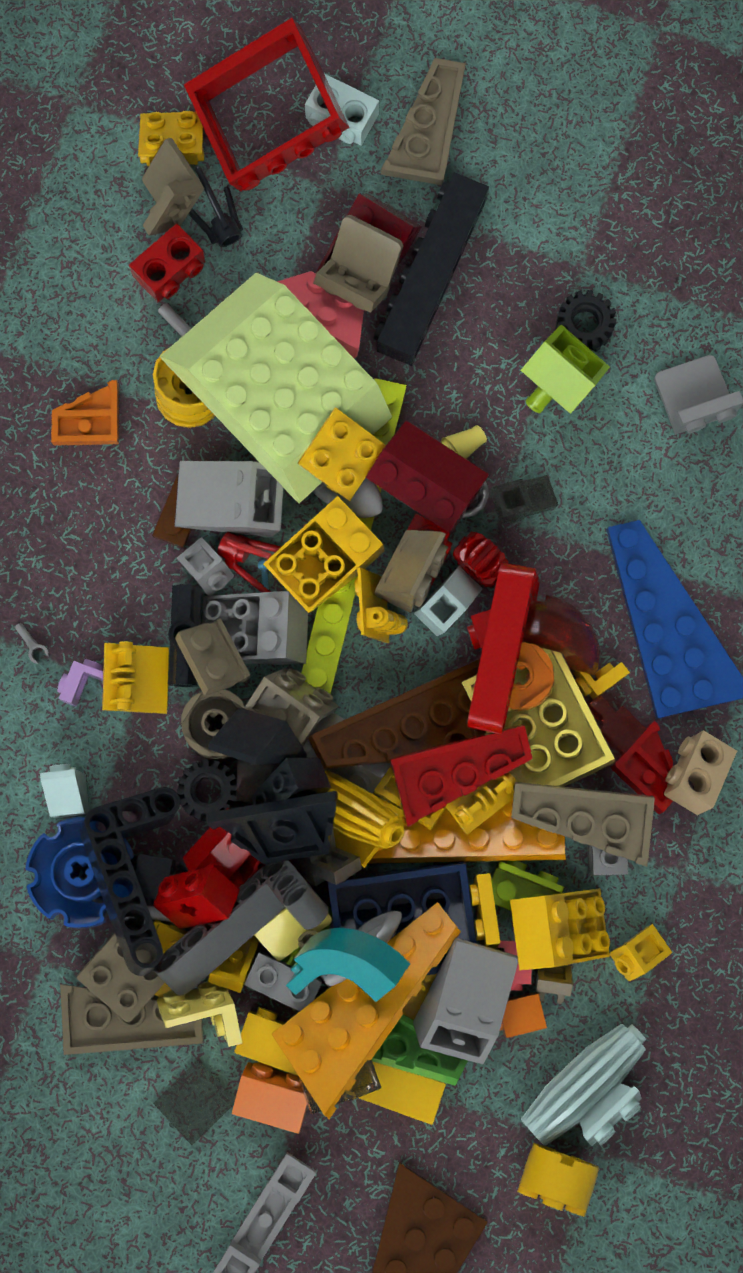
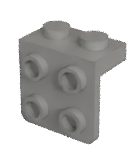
[654,355,743,435]

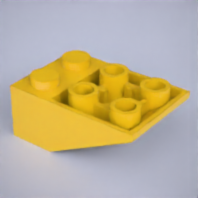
[263,496,385,613]
[510,888,610,970]

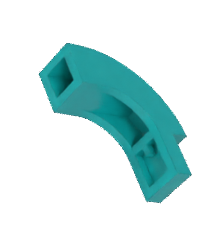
[286,928,411,1002]

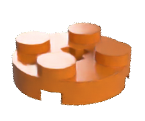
[509,642,555,711]

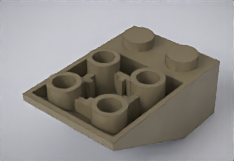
[375,530,448,613]

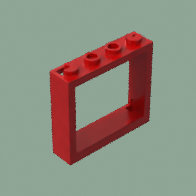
[184,18,350,192]

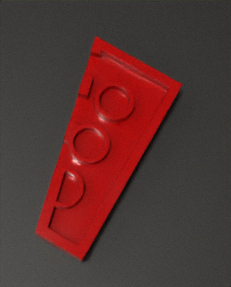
[390,724,533,827]

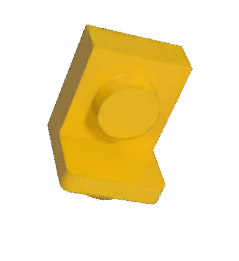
[573,662,630,700]
[610,924,673,981]

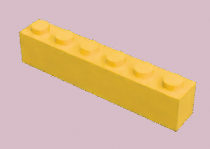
[234,1007,446,1125]

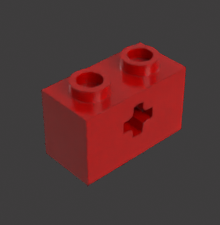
[153,866,240,929]

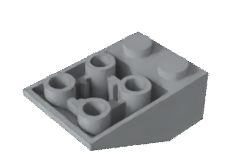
[174,461,283,537]
[202,591,308,665]
[413,938,518,1064]

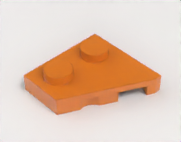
[51,380,119,446]

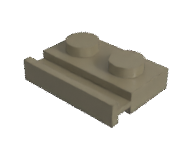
[175,619,251,696]

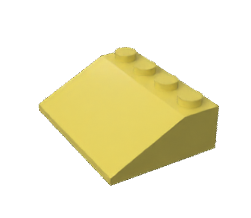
[462,637,615,787]

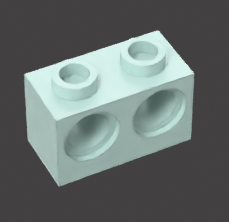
[305,74,379,146]

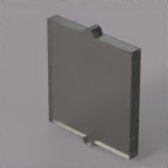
[153,1060,235,1145]

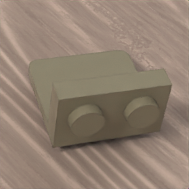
[313,215,403,313]

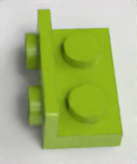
[491,861,564,911]

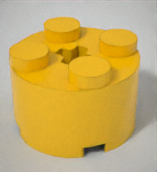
[517,1143,599,1217]

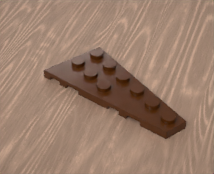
[308,659,486,769]
[372,1162,488,1273]

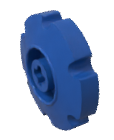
[25,817,135,929]

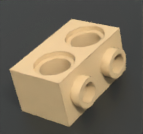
[664,730,737,815]

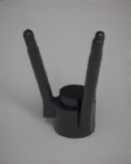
[188,166,243,247]

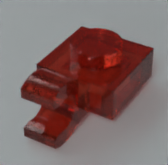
[588,696,647,754]

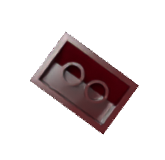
[365,420,490,533]

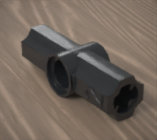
[168,584,202,687]

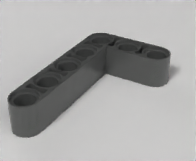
[154,860,329,995]

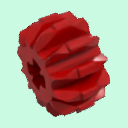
[453,531,509,588]

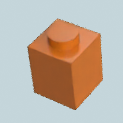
[500,992,547,1038]

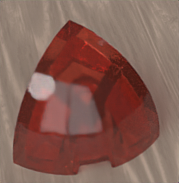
[523,595,600,675]

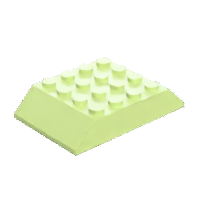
[160,273,392,504]

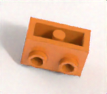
[232,1062,311,1134]

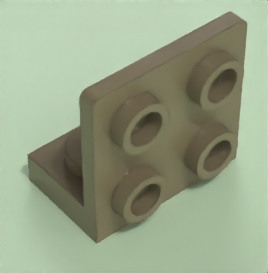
[142,138,205,236]
[244,668,339,747]
[76,922,165,1023]

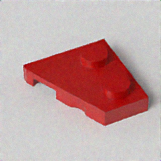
[610,721,673,815]

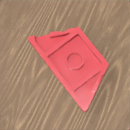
[277,271,364,358]

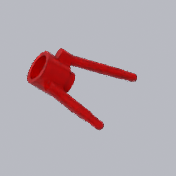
[217,532,282,593]

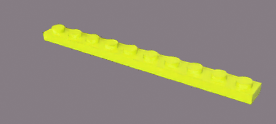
[301,378,407,694]

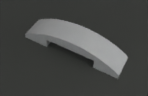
[213,1152,317,1273]

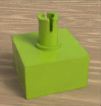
[520,325,610,414]

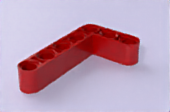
[467,562,540,734]

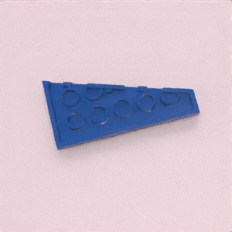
[606,520,743,719]

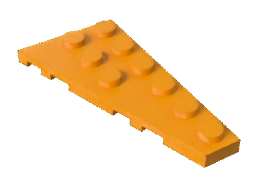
[368,799,566,864]
[272,902,461,1119]

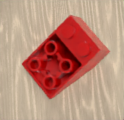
[183,808,308,888]

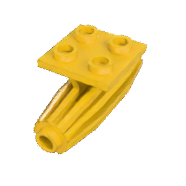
[325,770,404,868]

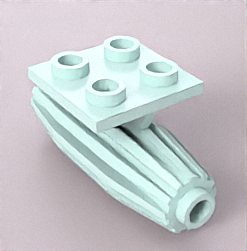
[521,1024,646,1146]

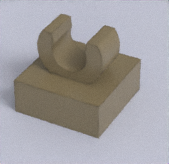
[535,965,573,1004]

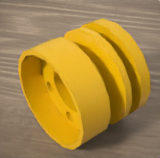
[153,347,215,428]

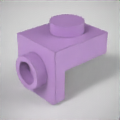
[57,659,104,707]

